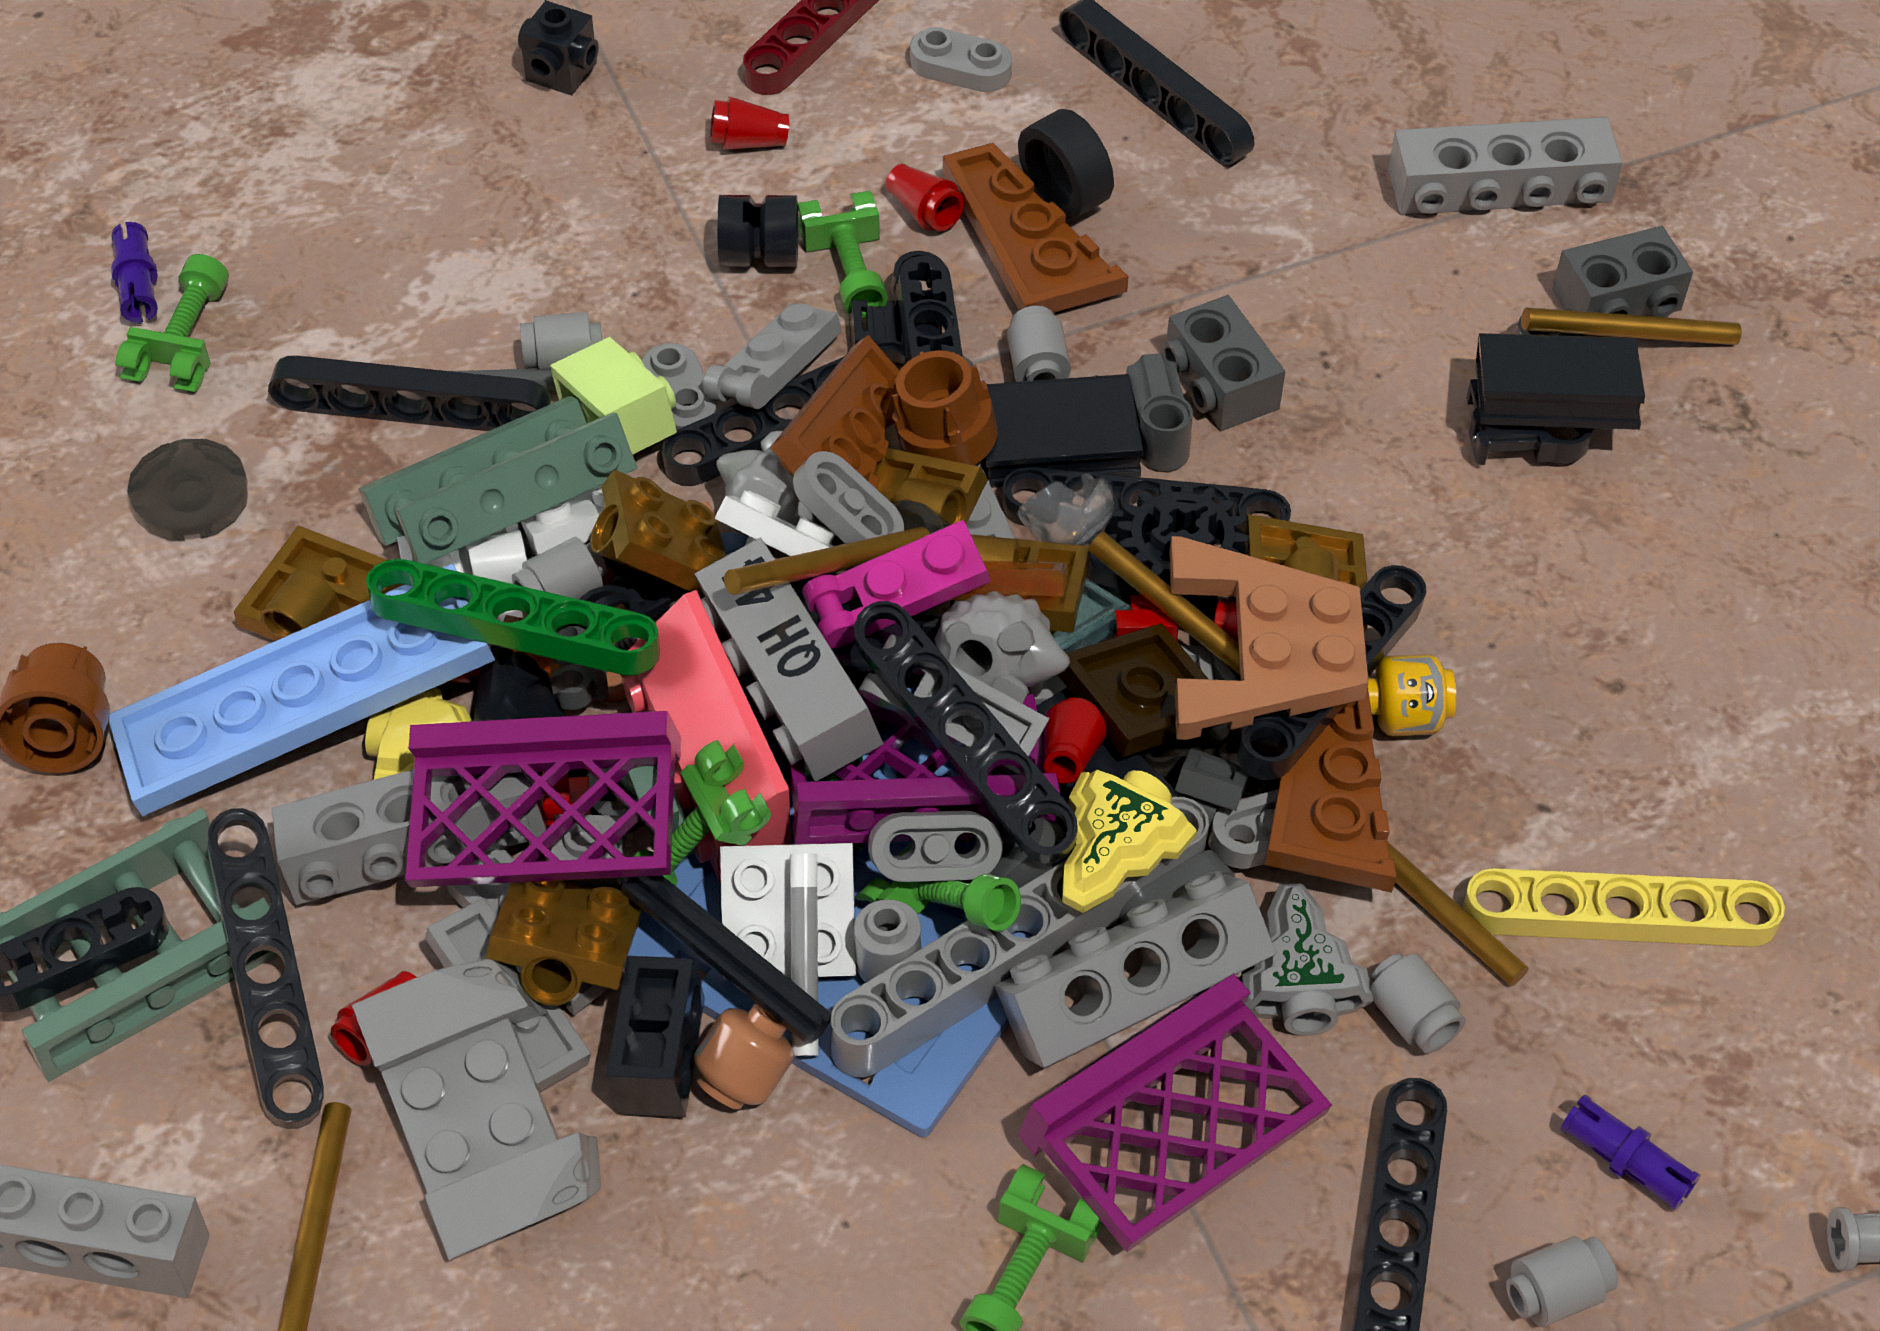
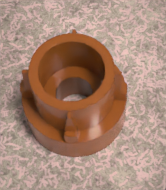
[892,350,998,465]
[0,643,110,773]

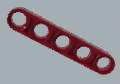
[743,0,879,95]

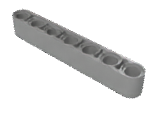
[831,797,1209,1077]

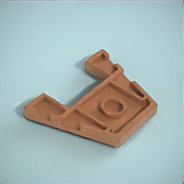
[1169,536,1368,740]

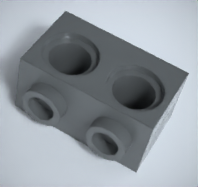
[1552,225,1693,335]
[1162,295,1285,432]

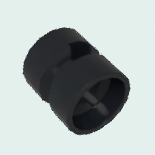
[717,195,798,267]

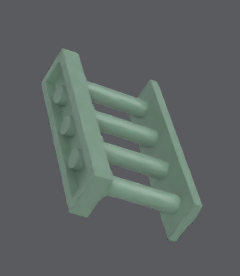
[358,396,638,564]
[0,808,278,1082]

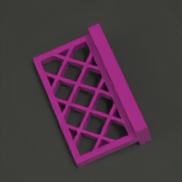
[787,694,1060,845]
[405,711,681,887]
[1018,973,1332,1252]

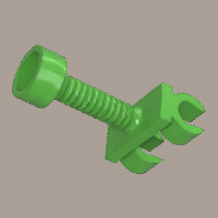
[798,190,888,318]
[115,254,229,392]
[620,740,771,886]
[856,842,1021,931]
[960,1164,1103,1331]

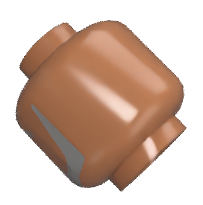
[693,1004,794,1110]

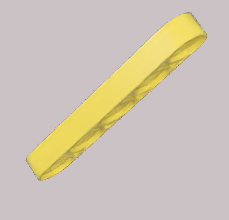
[1462,868,1785,947]

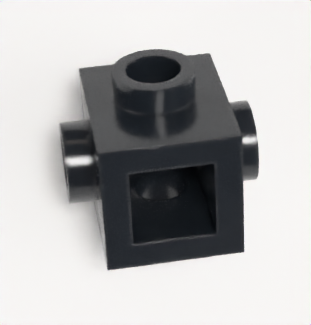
[518,0,599,96]

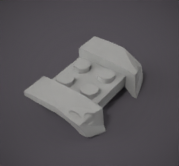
[352,959,601,1260]

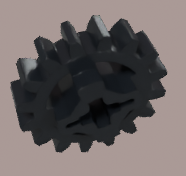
[1116,481,1249,600]

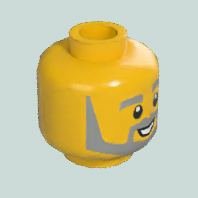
[1368,654,1456,736]

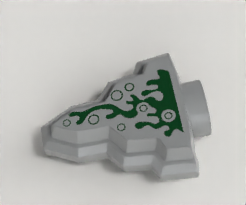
[1241,883,1374,1036]

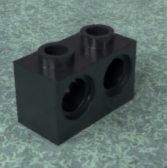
[606,955,705,1117]

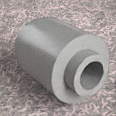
[1007,306,1071,382]
[520,311,602,370]
[512,537,608,599]
[854,899,921,982]
[1370,953,1466,1053]
[1506,1236,1618,1327]

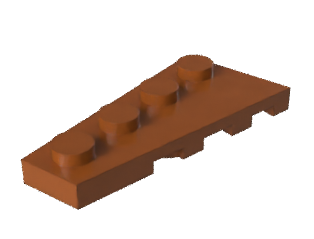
[943,143,1129,313]
[770,335,900,489]
[1264,688,1397,893]

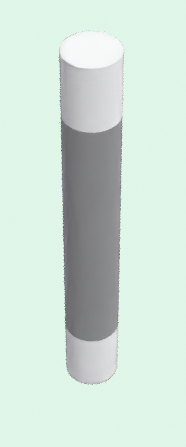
[790,853,819,1056]

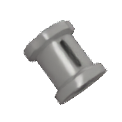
[1827,1207,1880,1271]

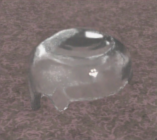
[1017,473,1115,546]

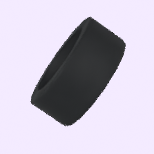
[1018,109,1114,221]

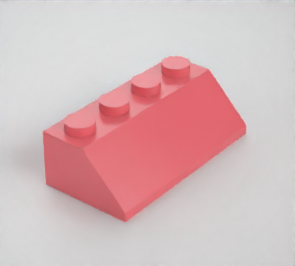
[622,590,791,883]

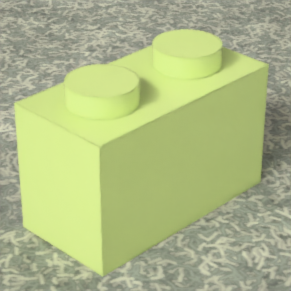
[550,337,677,455]

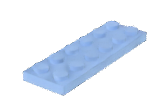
[109,563,495,817]

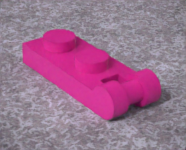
[802,520,991,648]

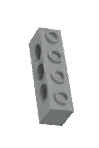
[1388,117,1623,215]
[272,769,547,905]
[994,871,1277,1068]
[0,1164,210,1298]

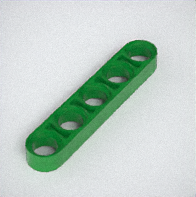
[366,559,660,675]

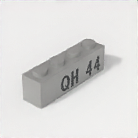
[694,537,883,782]

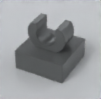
[1175,748,1249,830]

